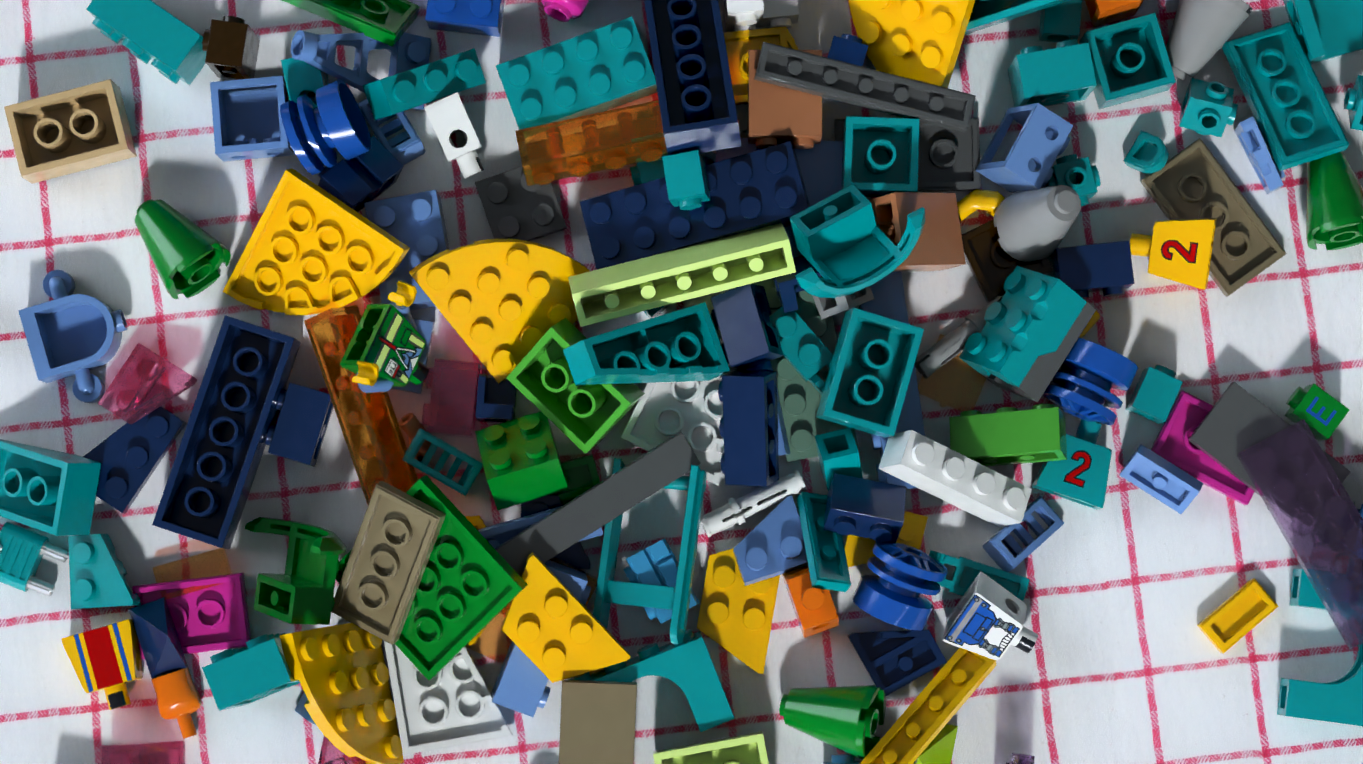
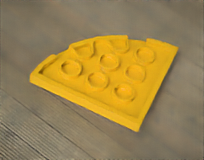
[848,0,975,88]
[223,168,410,315]
[409,239,590,384]
[280,623,404,764]

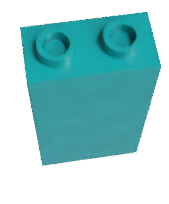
[1283,0,1363,64]

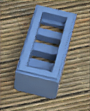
[358,98,426,165]
[983,496,1064,572]

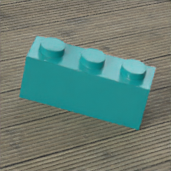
[363,48,486,120]

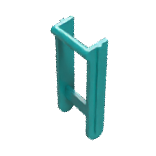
[593,458,706,644]

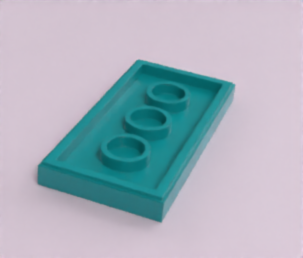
[1222,22,1349,171]

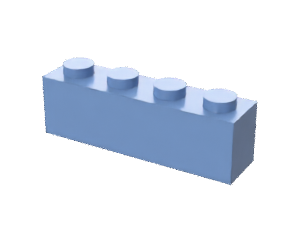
[491,560,591,717]

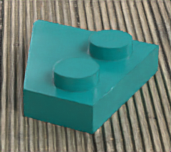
[68,534,141,609]

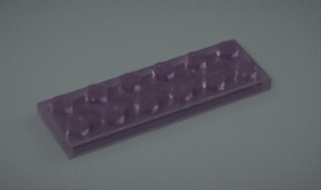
[1237,419,1363,650]

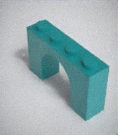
[1277,569,1363,726]
[568,629,735,732]

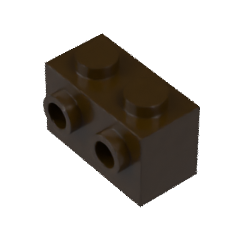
[202,16,260,80]

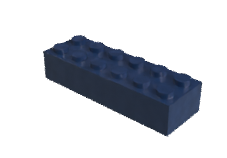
[644,0,742,155]
[580,141,810,269]
[152,315,301,549]

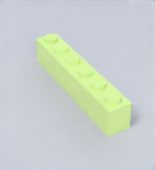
[568,223,796,327]

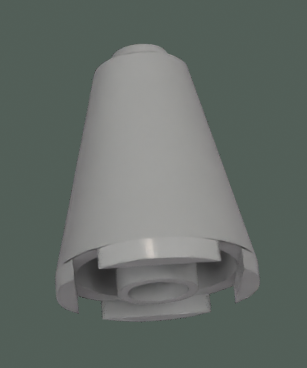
[1166,0,1253,81]
[993,185,1081,262]

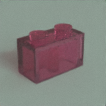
[422,359,481,438]

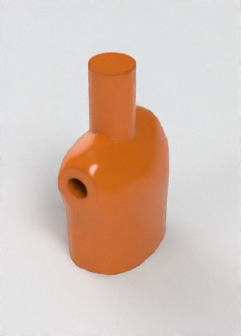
[151,667,202,739]

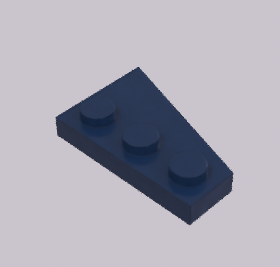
[83,402,186,514]

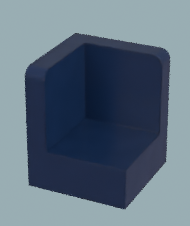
[773,255,821,313]
[475,374,517,423]

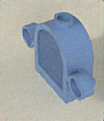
[18,270,128,403]

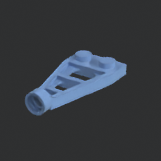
[291,30,431,111]

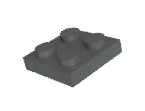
[475,159,567,241]

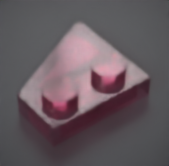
[98,343,197,425]

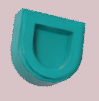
[1123,130,1169,174]

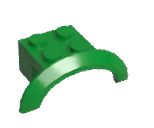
[245,517,347,625]

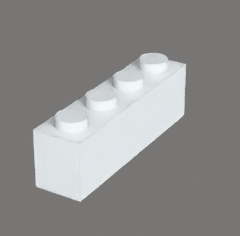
[878,430,1032,527]

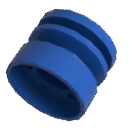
[280,79,372,175]
[1043,338,1138,425]
[853,541,948,631]

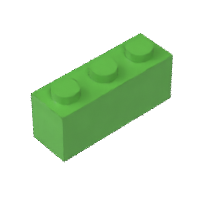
[949,404,1067,467]

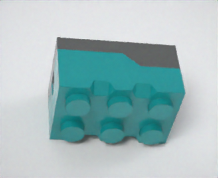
[959,266,1097,402]

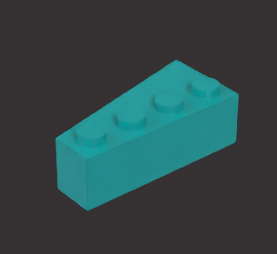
[563,302,730,385]

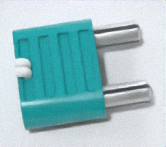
[0,522,69,596]

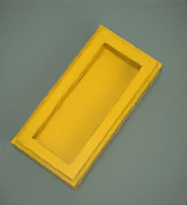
[1197,578,1278,654]

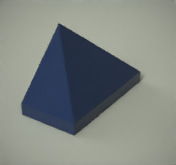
[129,597,188,679]

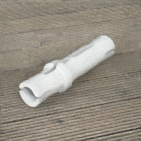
[700,469,807,538]

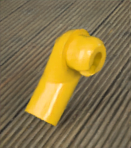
[957,189,1005,221]

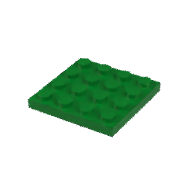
[336,475,528,681]

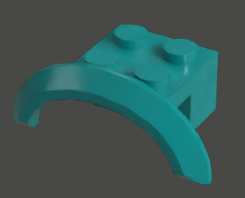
[790,184,925,298]

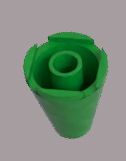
[1306,151,1363,250]
[135,199,231,299]
[779,685,886,759]

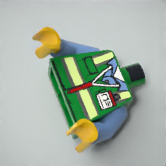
[339,280,428,393]

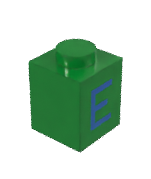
[1284,384,1349,442]

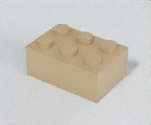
[4,79,137,184]

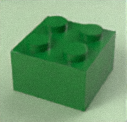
[475,411,568,510]

